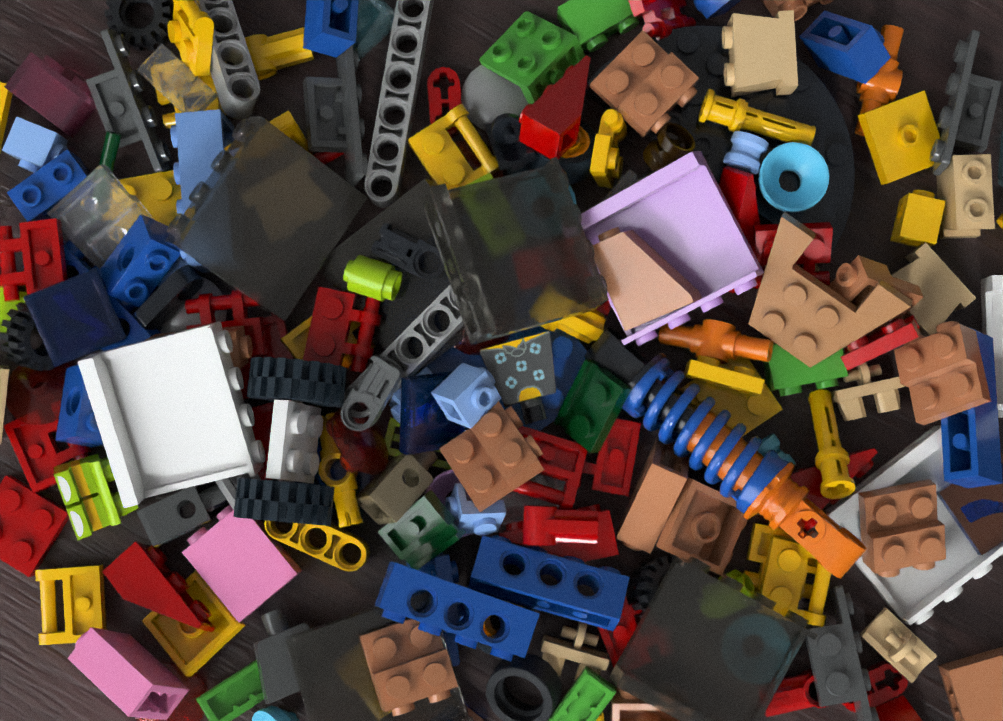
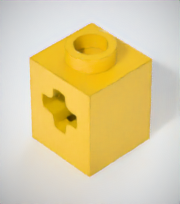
[890,190,946,247]

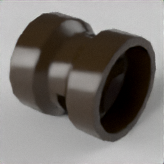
[643,122,695,172]

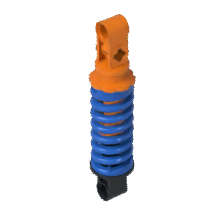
[584,327,867,579]

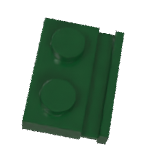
[554,360,632,453]
[378,490,466,570]

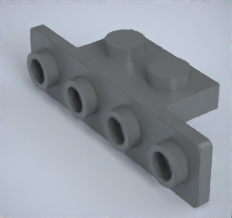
[86,28,171,173]
[930,29,1002,176]
[303,45,368,187]
[804,585,879,721]

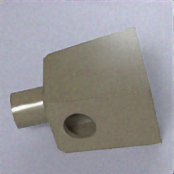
[356,447,438,525]

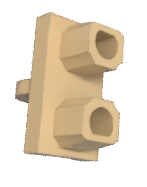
[831,362,905,421]
[860,607,937,683]
[541,622,610,680]

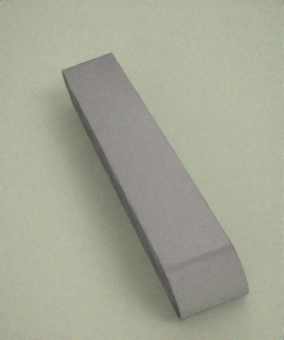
[365,0,434,208]

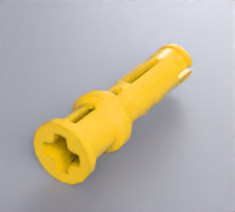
[698,89,816,146]
[808,389,856,499]

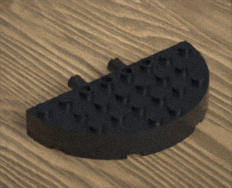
[585,26,855,267]

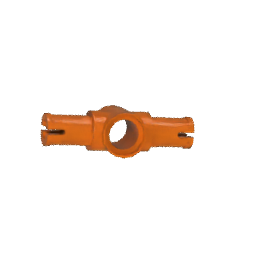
[855,25,904,137]
[658,319,774,364]

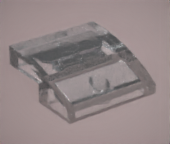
[47,164,156,269]

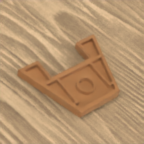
[748,212,913,368]

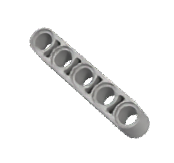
[195,0,260,119]
[343,276,489,418]

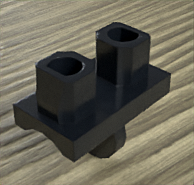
[484,113,536,180]

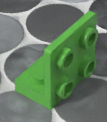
[479,11,585,104]

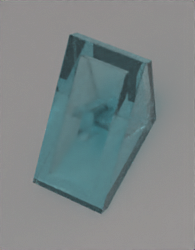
[353,0,394,61]

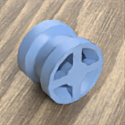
[723,131,769,174]

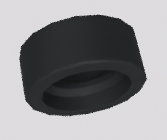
[486,653,562,721]

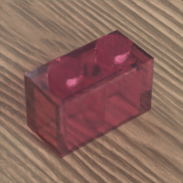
[4,52,97,138]

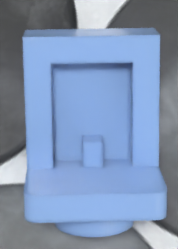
[445,483,506,536]

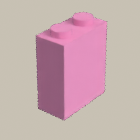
[182,505,302,622]
[67,627,190,720]

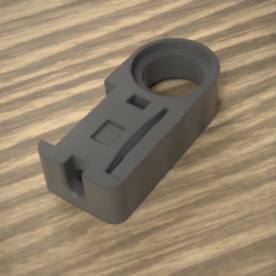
[341,355,404,431]

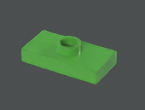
[196,660,264,721]
[548,666,617,721]

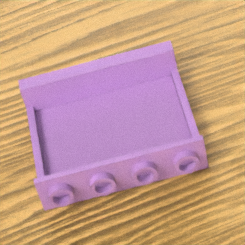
[562,151,764,346]

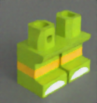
[54,454,139,541]

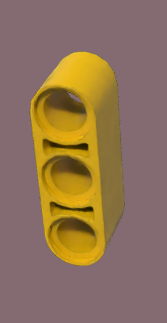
[264,520,370,572]

